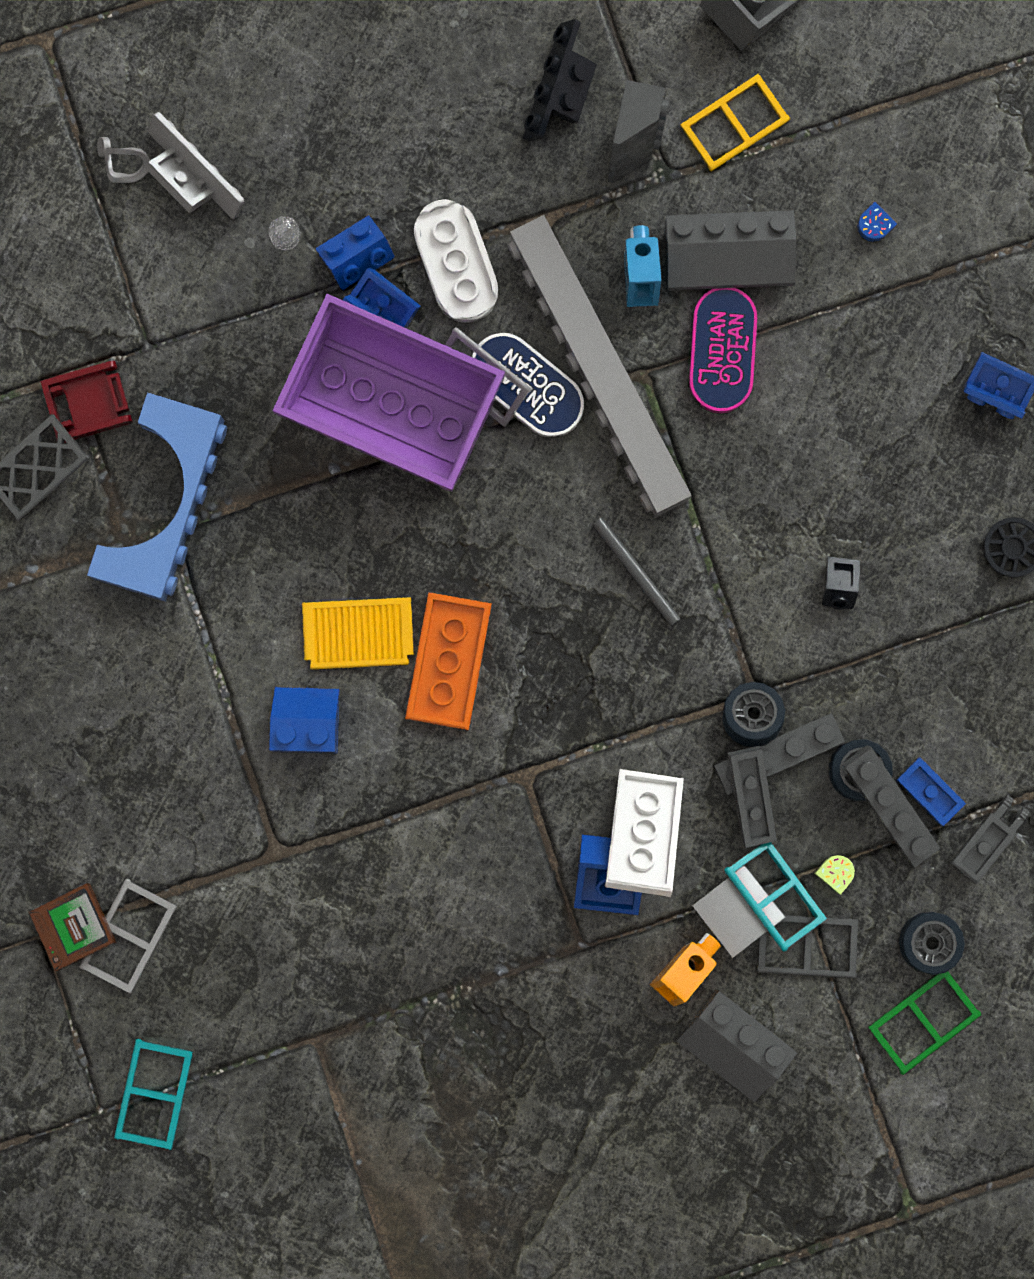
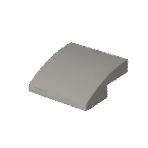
[692,865,785,958]

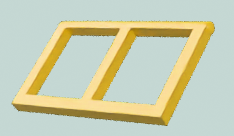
[680,74,790,171]

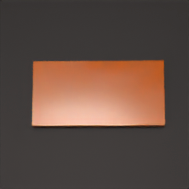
[405,592,492,730]

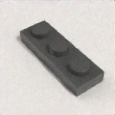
[728,746,777,848]

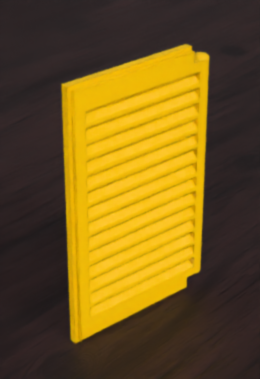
[302,597,414,670]

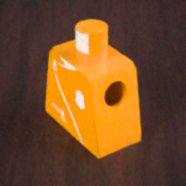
[650,933,721,1007]

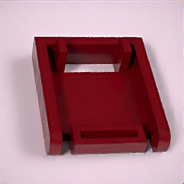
[40,361,133,443]

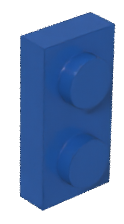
[895,757,966,827]

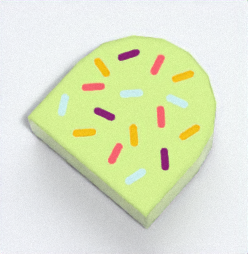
[814,855,855,895]

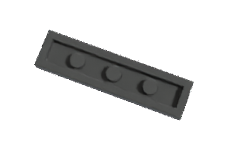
[714,713,845,795]
[841,745,940,868]

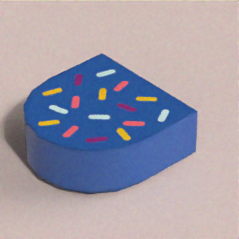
[857,202,897,242]

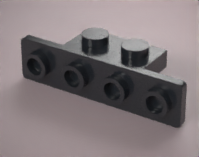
[523,19,597,142]

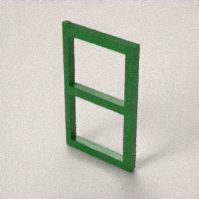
[868,971,982,1075]

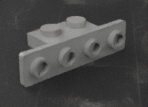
[146,112,244,219]

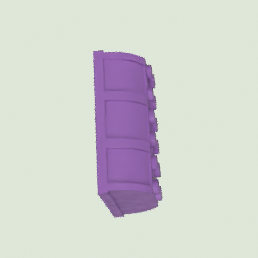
[273,294,505,492]

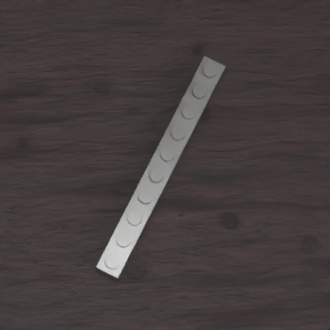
[507,215,692,518]

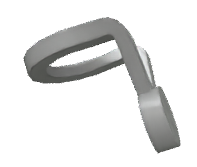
[97,137,150,183]

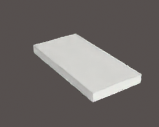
[605,769,684,897]

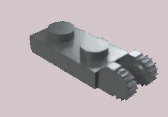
[950,795,1030,884]

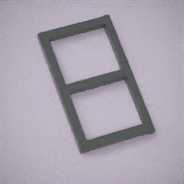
[756,915,858,978]

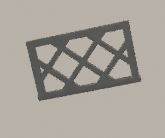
[0,414,89,521]

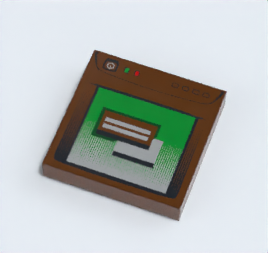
[29,883,116,971]

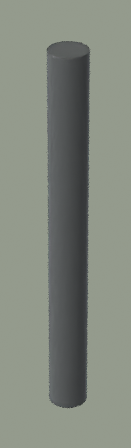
[593,517,681,626]

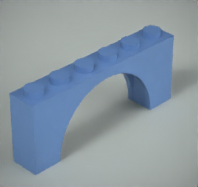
[87,392,227,602]

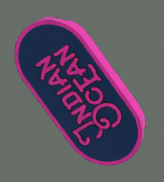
[689,288,757,413]

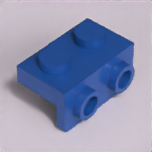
[315,215,395,290]
[343,267,421,328]
[964,352,1034,419]

